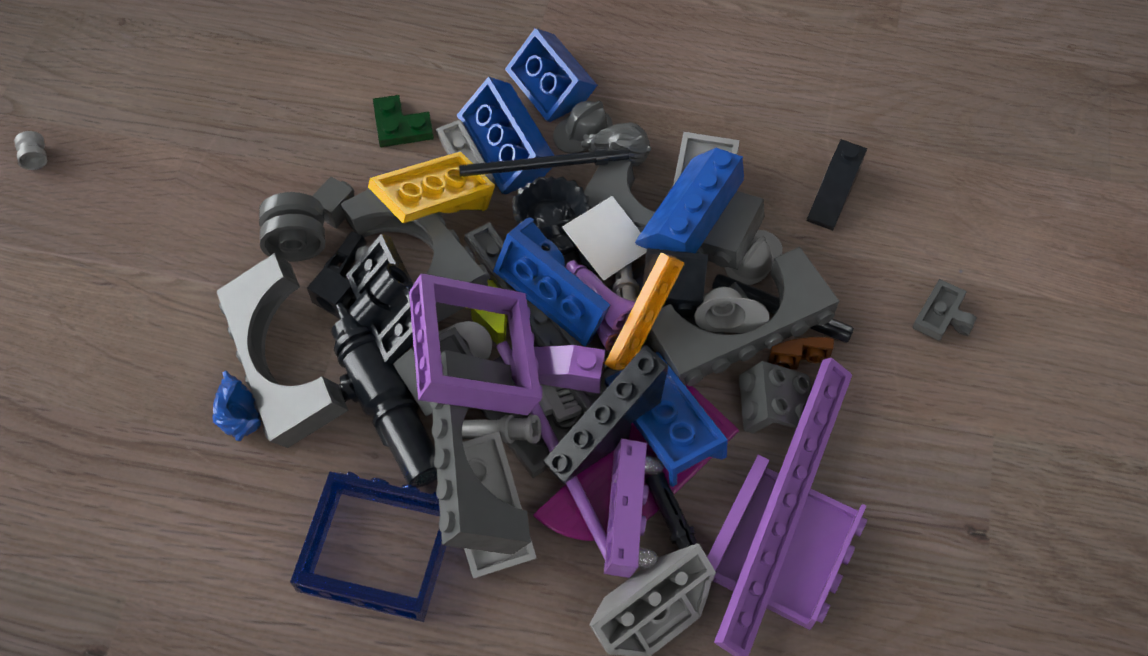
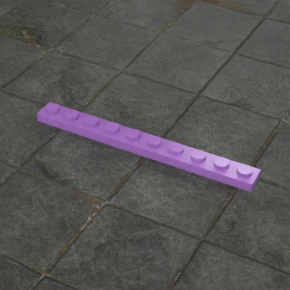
[714,357,852,656]

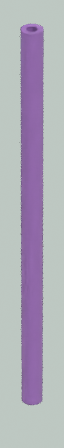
[496,341,607,559]

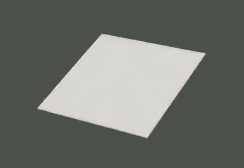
[562,196,647,281]

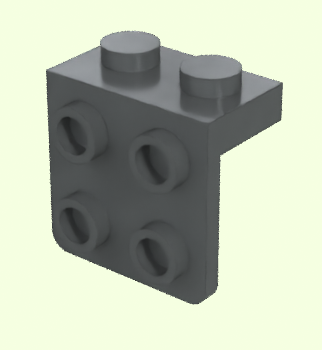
[739,361,811,433]

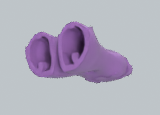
[566,260,635,352]

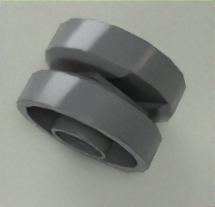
[259,192,326,262]

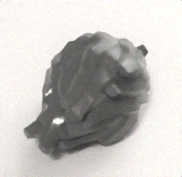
[581,122,651,167]

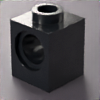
[307,267,357,318]

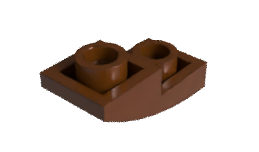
[767,337,834,370]

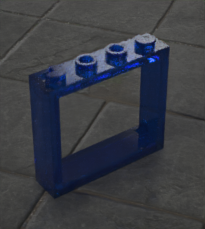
[290,471,447,622]

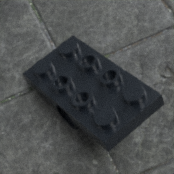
[346,234,414,364]

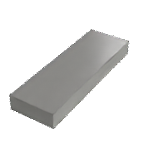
[436,119,495,184]

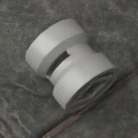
[14,131,48,170]

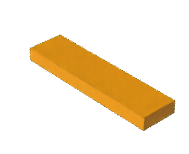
[605,253,685,371]

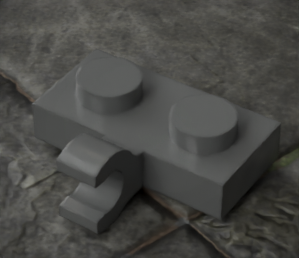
[912,279,977,341]

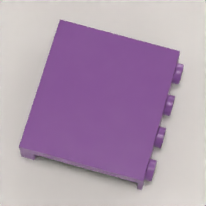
[707,455,868,630]

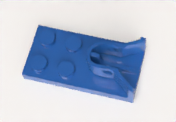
[493,218,611,347]
[605,352,728,487]

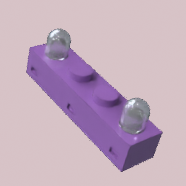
[604,439,664,578]

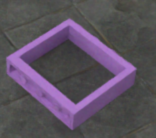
[409,273,543,415]

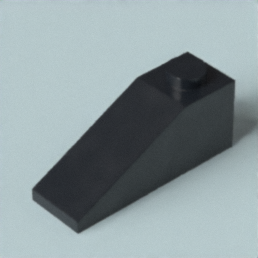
[806,139,868,231]

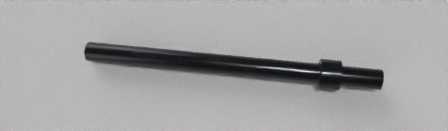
[459,148,629,177]

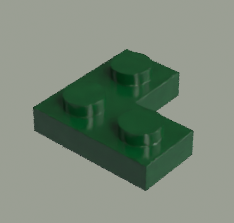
[373,95,434,147]

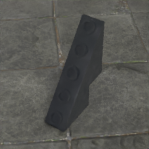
[543,345,668,484]

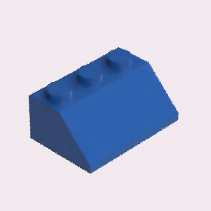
[505,28,598,122]

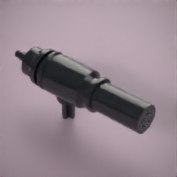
[331,303,437,488]

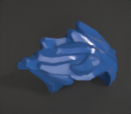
[212,371,261,441]

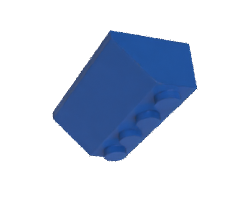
[457,77,555,195]
[635,148,744,253]

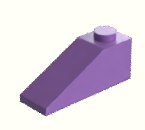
[509,345,605,394]

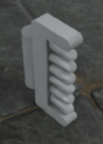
[539,384,581,422]

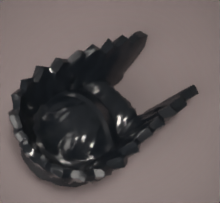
[512,176,598,275]

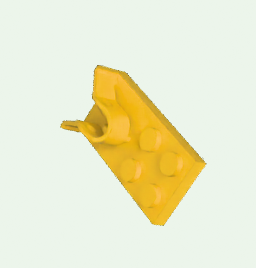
[368,151,495,224]

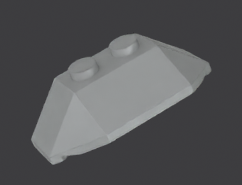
[589,544,716,656]

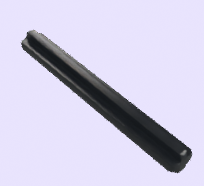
[712,274,854,343]

